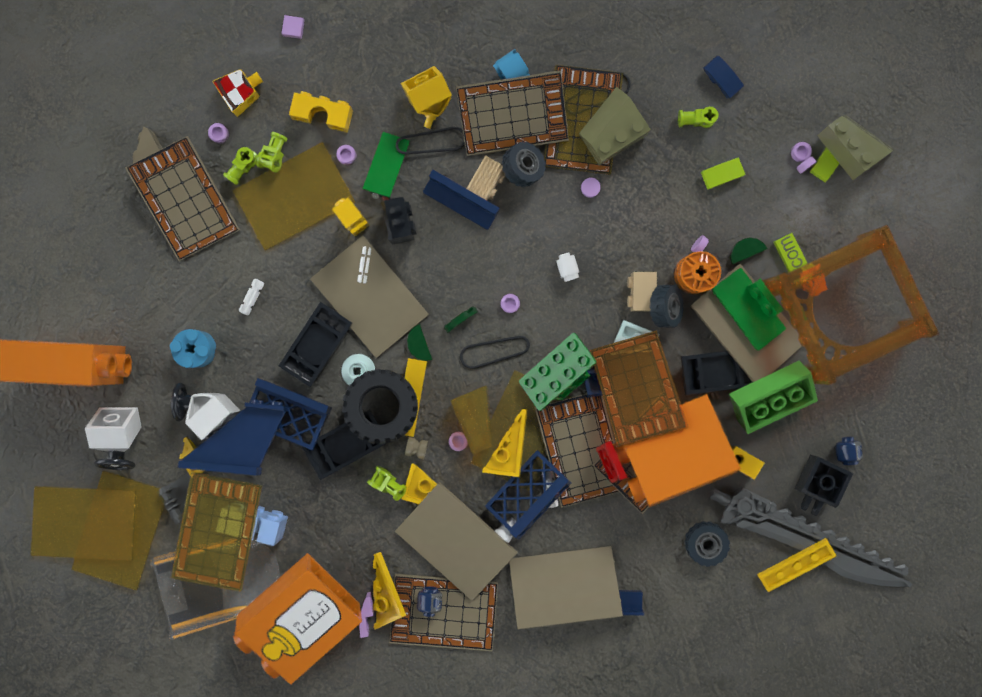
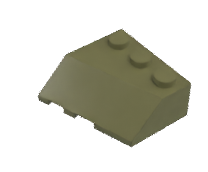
[579,87,651,166]
[817,115,894,180]

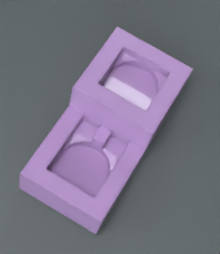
[360,592,374,638]

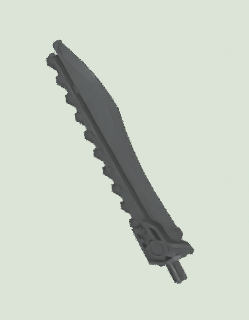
[709,487,912,587]

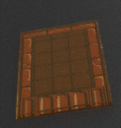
[590,330,688,447]

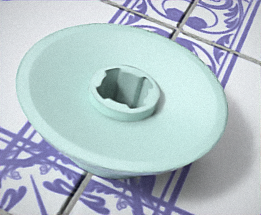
[341,354,375,385]

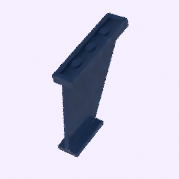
[178,400,288,475]

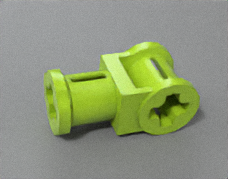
[678,106,719,128]
[256,132,287,173]
[223,147,257,185]
[367,465,407,501]

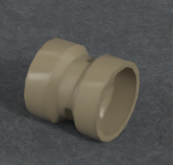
[405,437,428,460]

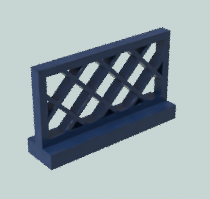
[249,378,332,450]
[485,450,572,539]

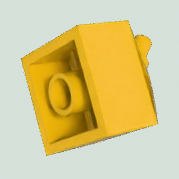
[400,66,452,129]

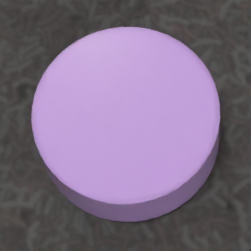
[208,123,229,144]
[791,142,812,162]
[336,145,356,165]
[797,156,817,174]
[581,178,600,198]
[691,235,709,252]
[501,294,520,313]
[449,432,468,451]

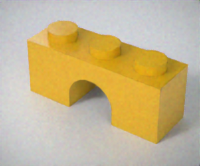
[289,91,353,133]
[332,198,370,236]

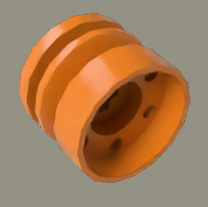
[674,251,721,294]

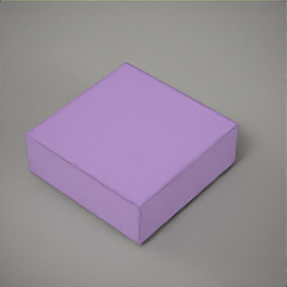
[282,15,305,39]

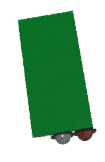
[362,132,410,201]

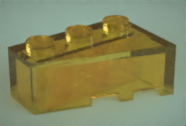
[450,385,493,454]

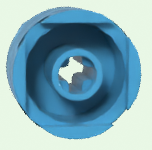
[493,49,529,80]
[170,329,216,368]

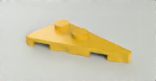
[482,409,527,477]
[402,463,437,504]
[373,552,406,630]

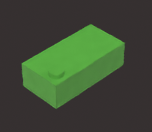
[729,361,818,434]

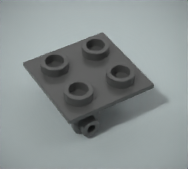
[157,473,209,525]

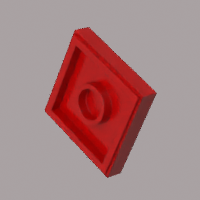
[596,441,627,483]

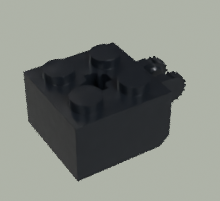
[381,197,417,245]
[794,454,854,516]

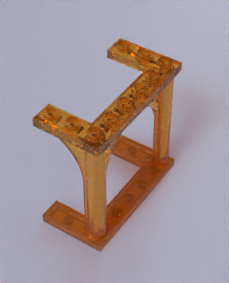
[762,225,939,385]

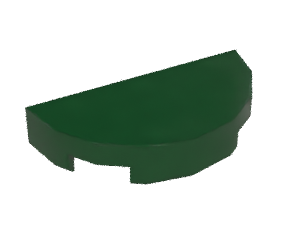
[730,238,768,265]
[444,306,478,333]
[407,324,433,361]

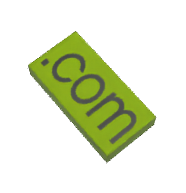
[773,233,809,276]

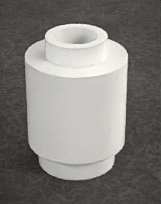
[556,252,579,282]

